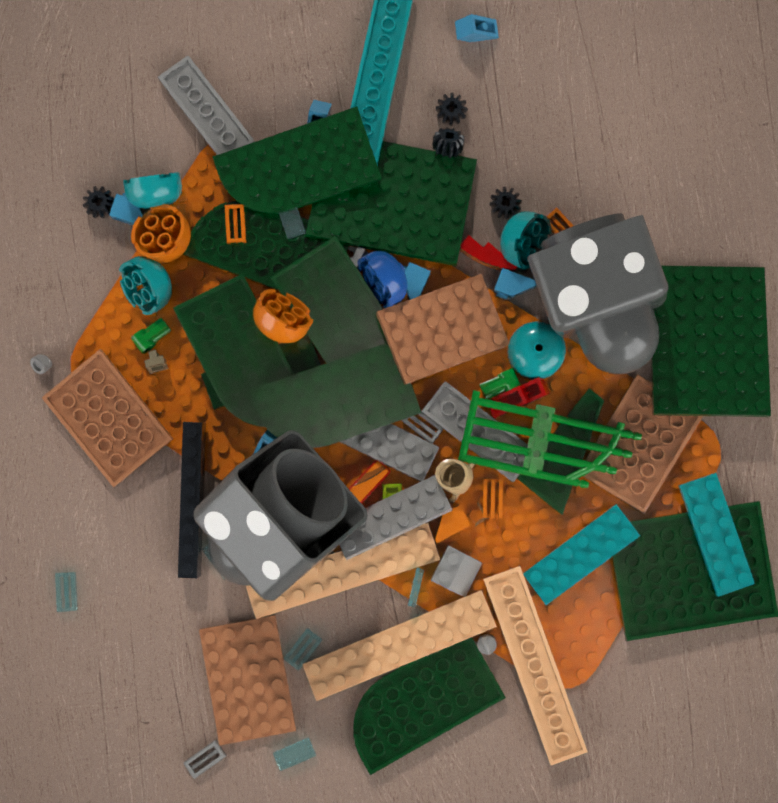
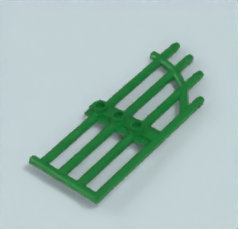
[458,390,642,488]

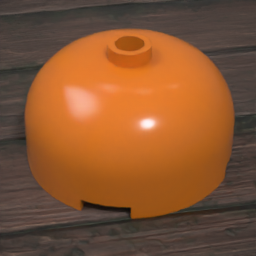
[131,204,191,264]
[253,289,313,343]

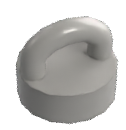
[30,354,52,374]
[477,634,497,655]

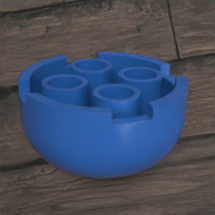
[357,251,408,309]

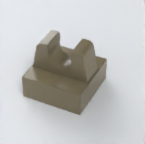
[144,350,169,374]

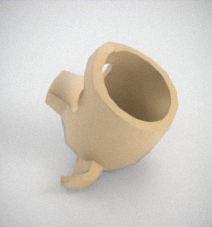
[435,456,478,503]

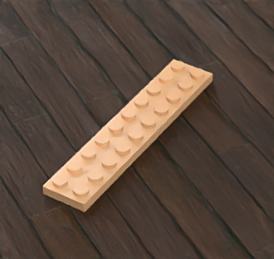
[246,523,440,619]
[483,566,588,765]
[302,590,497,701]

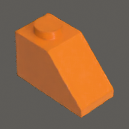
[434,503,471,544]

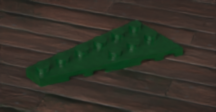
[516,388,604,515]

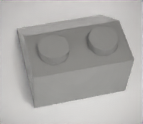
[431,545,482,597]

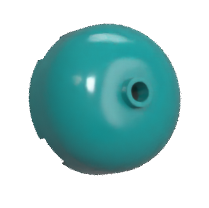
[123,172,182,209]
[500,211,552,270]
[119,256,172,315]
[507,321,566,380]

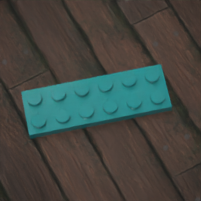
[678,473,755,597]
[523,504,640,605]

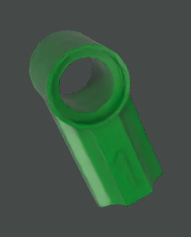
[131,318,172,354]
[479,368,520,399]

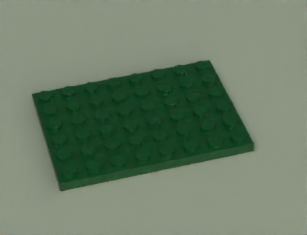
[306,141,477,266]
[651,265,771,417]
[612,501,778,641]

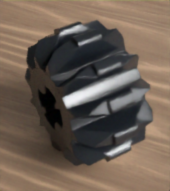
[436,92,468,126]
[432,127,465,158]
[83,186,115,219]
[489,187,522,219]

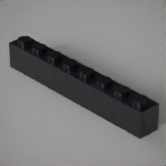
[178,422,206,579]

